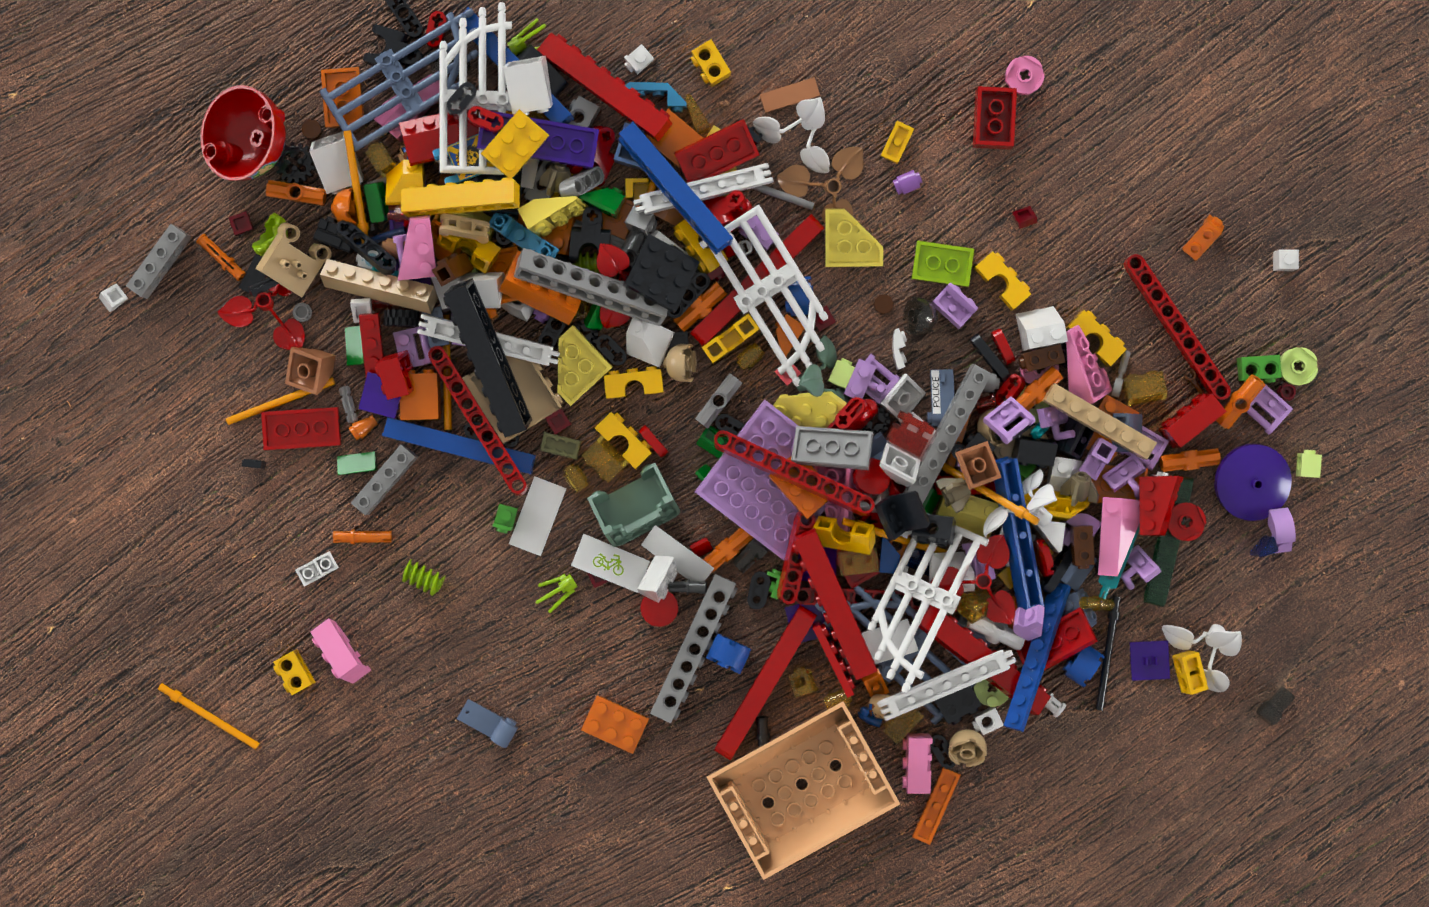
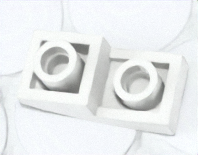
[892,328,907,370]
[295,551,339,587]

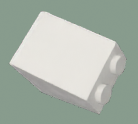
[503,56,553,115]
[309,131,364,194]
[1016,306,1068,351]

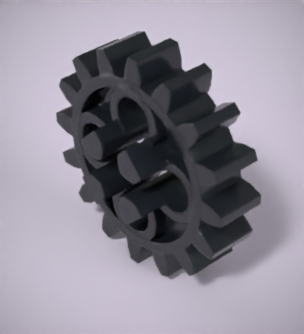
[274,142,316,184]

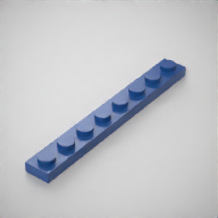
[1003,583,1071,732]

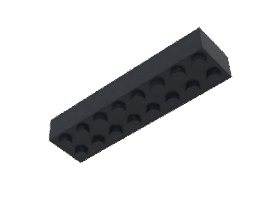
[443,278,532,438]

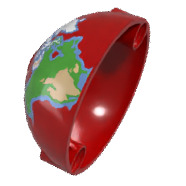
[200,85,286,181]

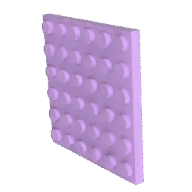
[694,400,825,561]

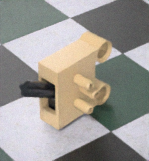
[248,222,331,297]

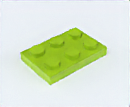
[911,241,974,287]

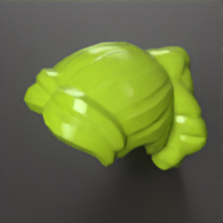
[252,213,288,256]

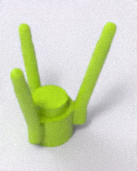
[507,18,546,56]
[536,574,578,613]

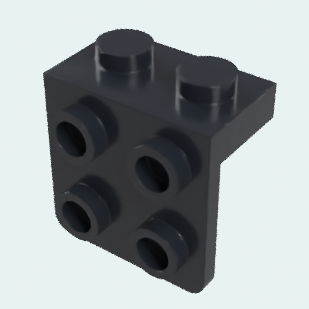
[875,491,930,541]
[935,686,981,725]

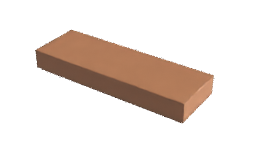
[760,77,820,114]

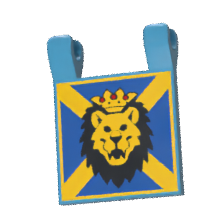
[432,134,495,184]

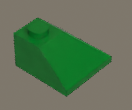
[579,187,626,219]

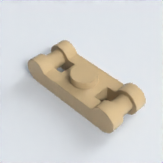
[439,213,490,244]

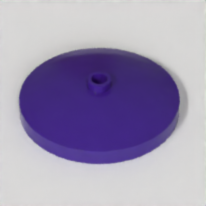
[1214,444,1292,521]

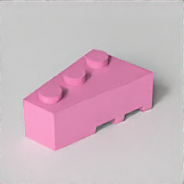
[398,215,436,281]
[310,618,371,684]
[902,733,933,794]

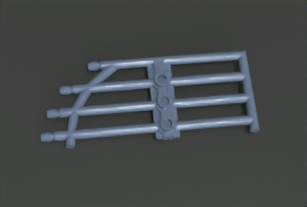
[319,8,479,152]
[815,586,976,725]

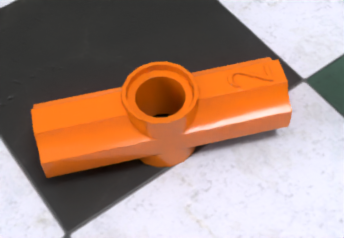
[266,180,327,206]
[673,281,727,332]
[1016,366,1063,418]
[1216,374,1266,429]
[1159,448,1221,472]
[702,528,753,574]

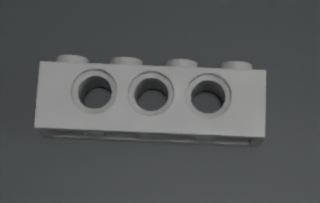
[126,224,192,299]
[351,444,418,515]

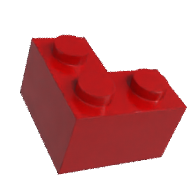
[375,350,414,400]

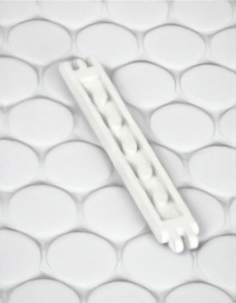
[633,163,774,215]
[417,314,560,366]
[877,650,1016,721]

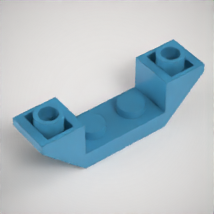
[610,82,687,112]
[489,213,559,258]

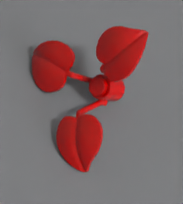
[597,244,631,328]
[217,276,305,350]
[930,535,1015,625]

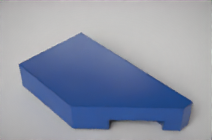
[878,537,900,574]

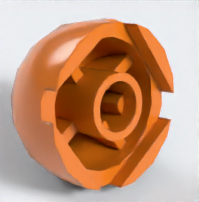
[331,188,367,226]

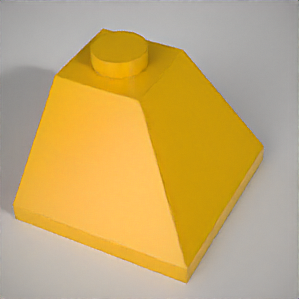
[385,160,425,205]

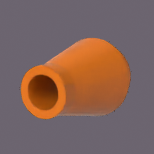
[348,415,378,441]

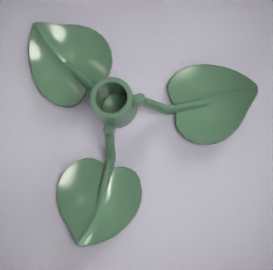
[797,335,850,403]

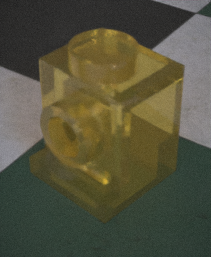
[957,592,989,624]
[788,667,818,698]

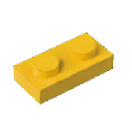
[880,121,914,164]

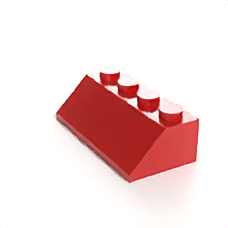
[399,110,479,166]

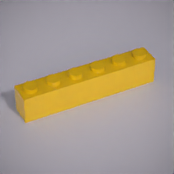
[401,178,520,217]

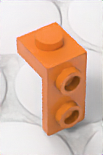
[1182,214,1224,260]

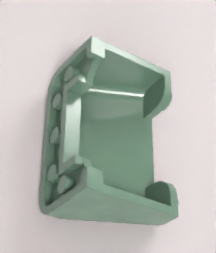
[587,463,680,547]

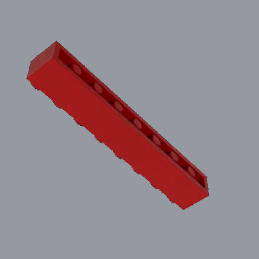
[537,32,672,142]
[792,528,877,680]
[918,605,1051,715]

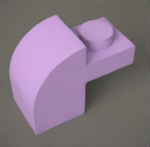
[1078,438,1118,481]
[1268,507,1296,554]
[1063,513,1101,546]
[1013,604,1045,641]

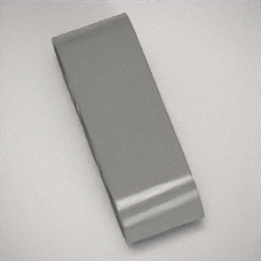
[559,167,604,197]

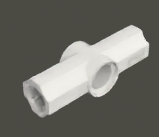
[966,612,1025,650]

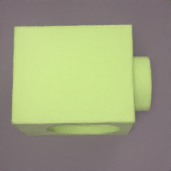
[827,358,855,389]
[1296,450,1322,478]

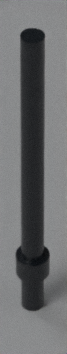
[1095,596,1121,711]

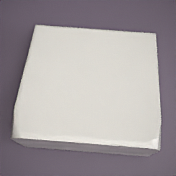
[99,283,128,312]

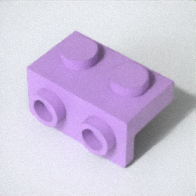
[930,283,978,329]

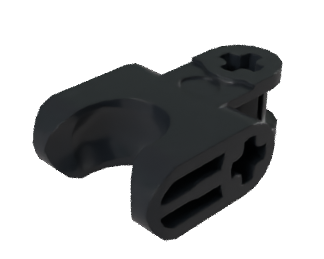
[362,24,424,67]
[569,206,611,263]

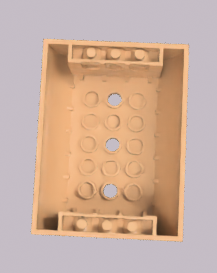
[707,701,900,880]

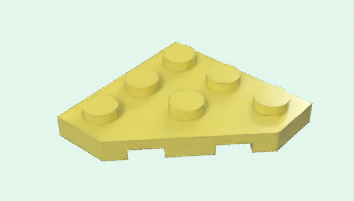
[825,208,883,267]
[557,325,613,406]
[773,391,847,428]

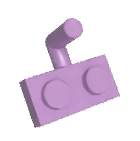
[844,359,885,399]
[1037,406,1075,440]
[1102,454,1146,499]
[1121,545,1162,590]

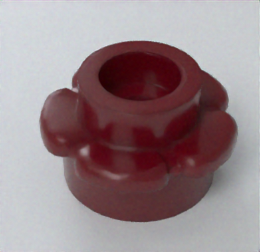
[1277,382,1296,401]

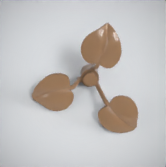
[777,147,864,224]

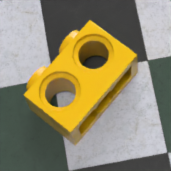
[690,39,731,87]
[273,649,315,695]
[1172,650,1208,695]

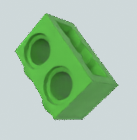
[1237,355,1282,383]

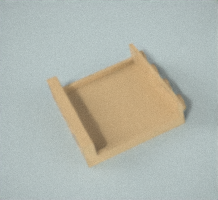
[462,355,563,444]

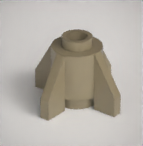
[539,163,571,196]
[1060,471,1099,507]
[935,478,972,513]

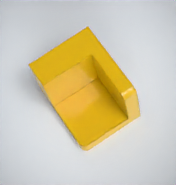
[625,178,649,200]

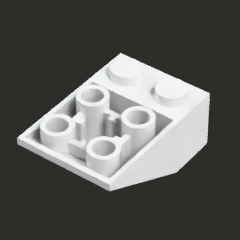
[637,555,678,603]

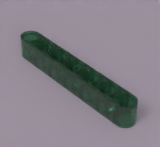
[1143,474,1194,607]

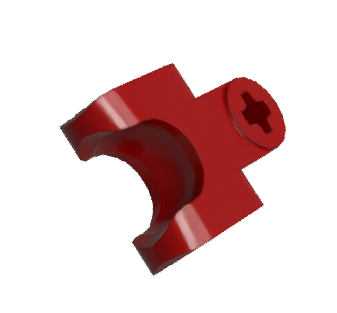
[567,126,615,187]
[703,190,752,232]
[827,397,879,430]

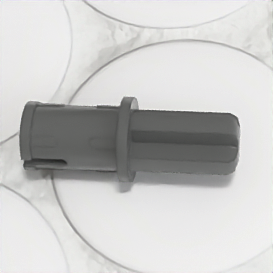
[669,580,707,595]

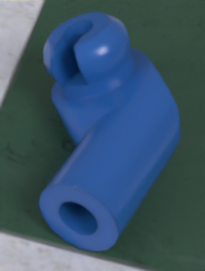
[858,706,882,728]

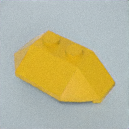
[1024,488,1090,522]

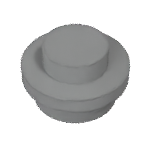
[293,303,312,322]

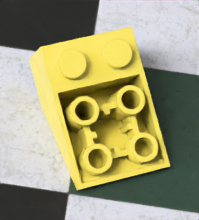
[517,196,589,237]

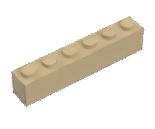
[320,259,438,314]
[1042,383,1157,460]

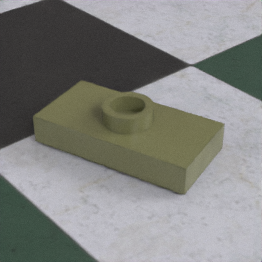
[540,432,582,460]

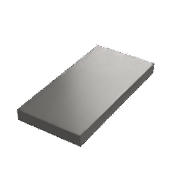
[791,426,874,470]

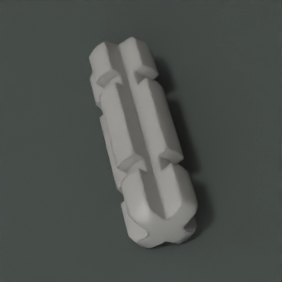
[339,386,358,423]

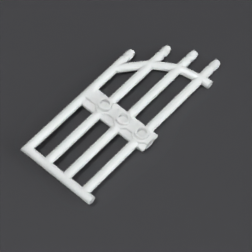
[439,2,512,175]
[699,204,828,387]
[868,513,989,694]

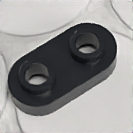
[747,571,770,610]

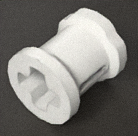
[1045,692,1066,718]

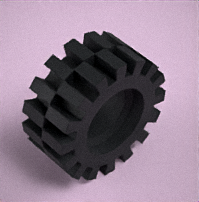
[384,309,419,327]

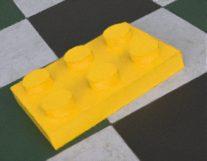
[481,109,549,179]

